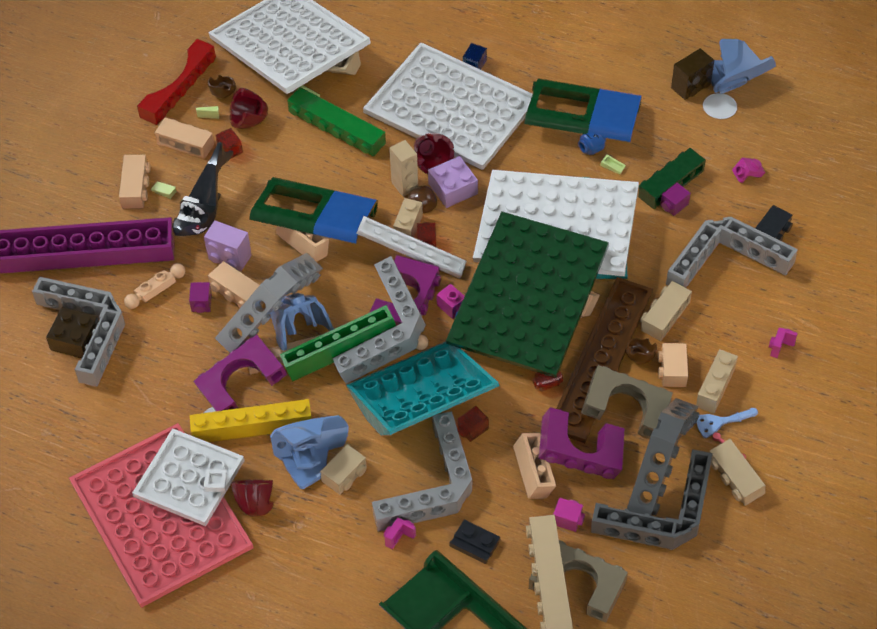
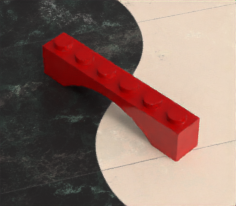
[137,39,216,125]

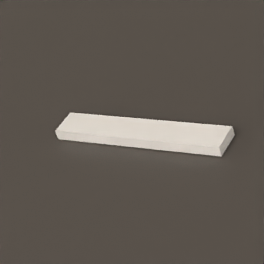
[356,216,467,279]

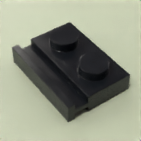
[449,519,500,564]

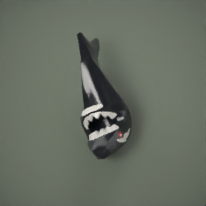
[172,142,233,236]

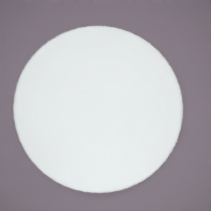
[703,93,737,119]

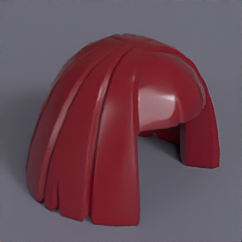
[229,88,268,129]
[414,133,455,174]
[232,479,274,517]

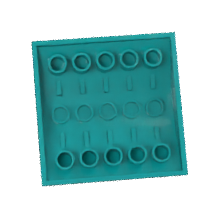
[346,342,500,436]

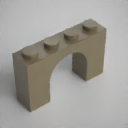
[581,365,673,439]
[528,540,628,623]

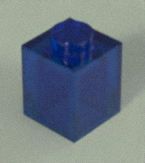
[463,43,487,70]

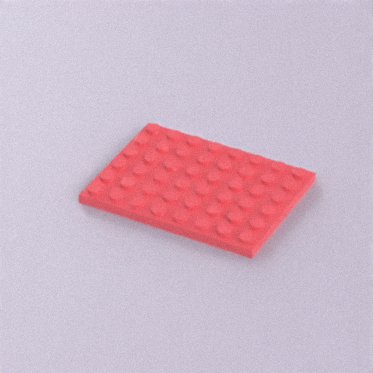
[69,423,253,608]

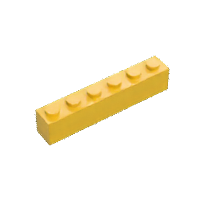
[189,399,312,442]

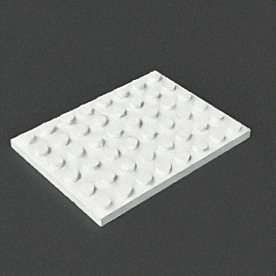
[208,0,371,94]
[363,43,532,170]
[473,170,639,276]

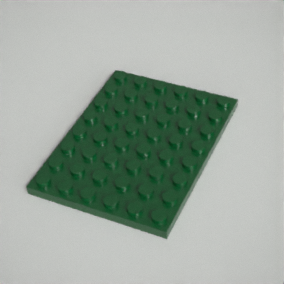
[446,211,609,378]

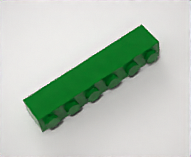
[287,87,386,157]
[280,305,396,382]

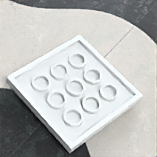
[132,428,245,526]

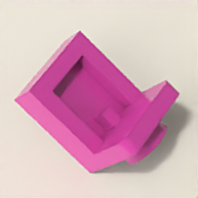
[732,157,766,183]
[768,327,798,358]
[384,517,416,550]

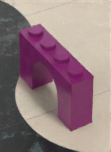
[369,255,442,326]
[193,335,287,411]
[539,407,625,479]

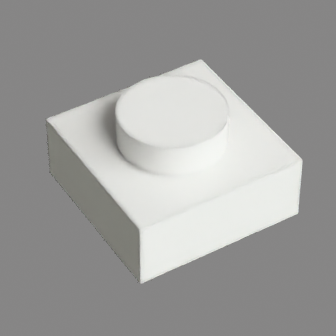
[204,469,227,492]

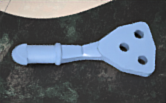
[697,408,758,438]

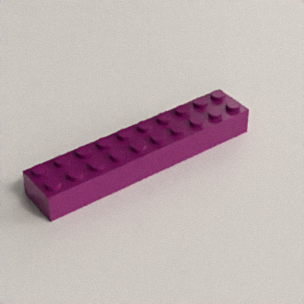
[0,217,175,273]

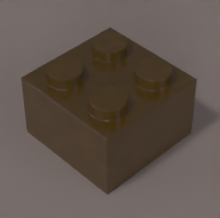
[671,48,715,100]
[46,307,99,358]

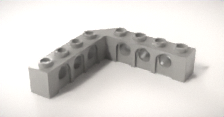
[666,217,798,288]
[215,253,323,353]
[332,256,426,384]
[32,277,125,387]
[372,411,472,531]

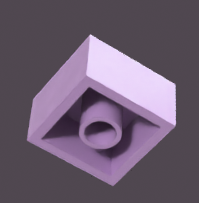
[428,156,478,208]
[204,221,252,271]

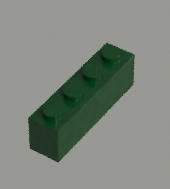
[638,148,706,209]

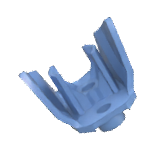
[711,39,776,94]
[270,293,334,351]
[270,415,349,489]

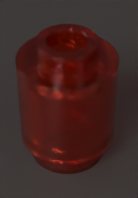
[533,370,563,392]

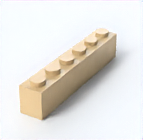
[526,515,573,629]

